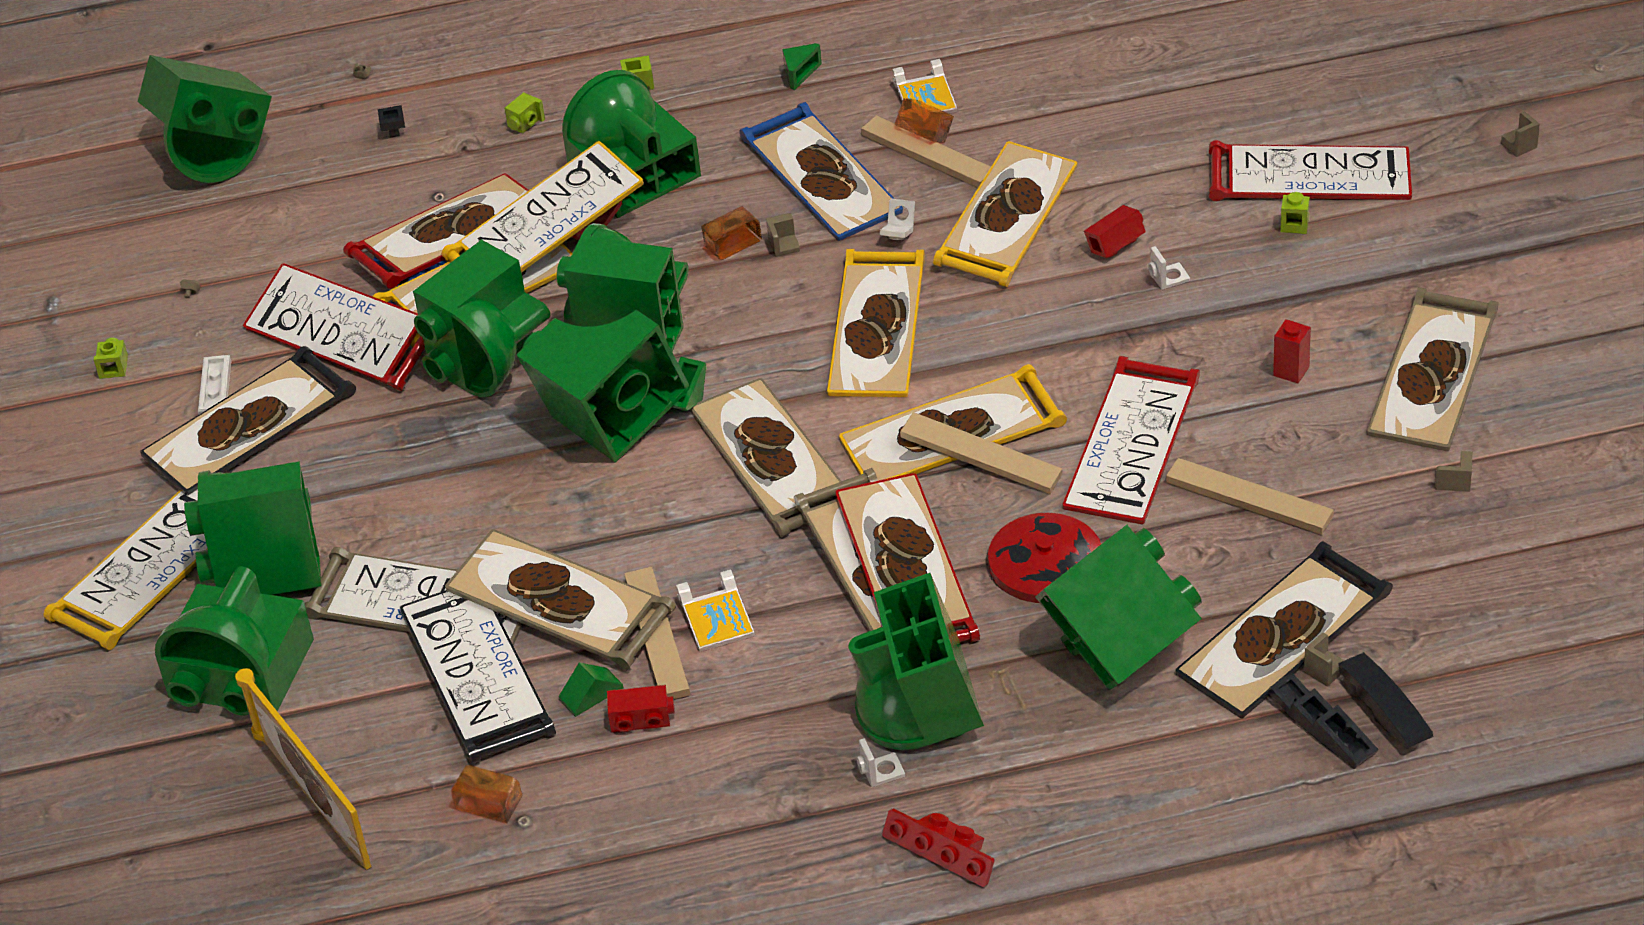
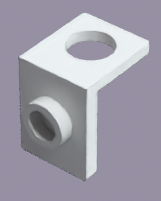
[880,199,915,240]
[1148,246,1190,290]
[856,738,905,787]

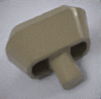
[353,63,371,78]
[180,279,201,298]

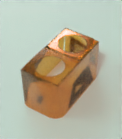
[895,98,954,143]
[701,206,762,260]
[451,765,523,823]

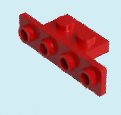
[882,808,995,887]

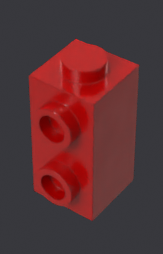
[1084,205,1146,258]
[1273,319,1311,384]
[607,685,675,733]

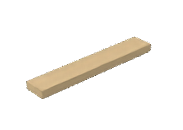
[861,115,991,188]
[900,412,1062,494]
[1166,458,1334,535]
[624,567,690,699]

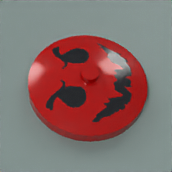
[988,513,1101,603]

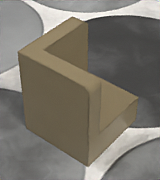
[1501,111,1540,157]
[766,213,800,257]
[1435,451,1473,492]
[1304,632,1345,687]

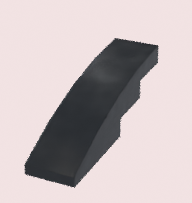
[1338,652,1434,748]
[1267,672,1379,768]

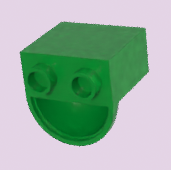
[137,55,272,183]
[562,70,701,218]
[557,223,688,352]
[413,239,551,397]
[184,461,322,595]
[1035,524,1202,690]
[155,566,314,716]
[848,573,984,750]

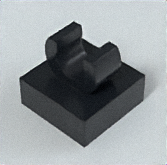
[377,105,406,137]

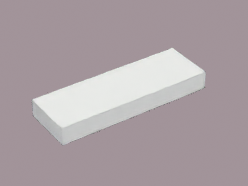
[198,355,232,414]

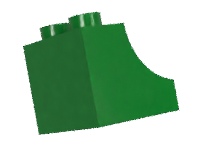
[516,310,691,463]

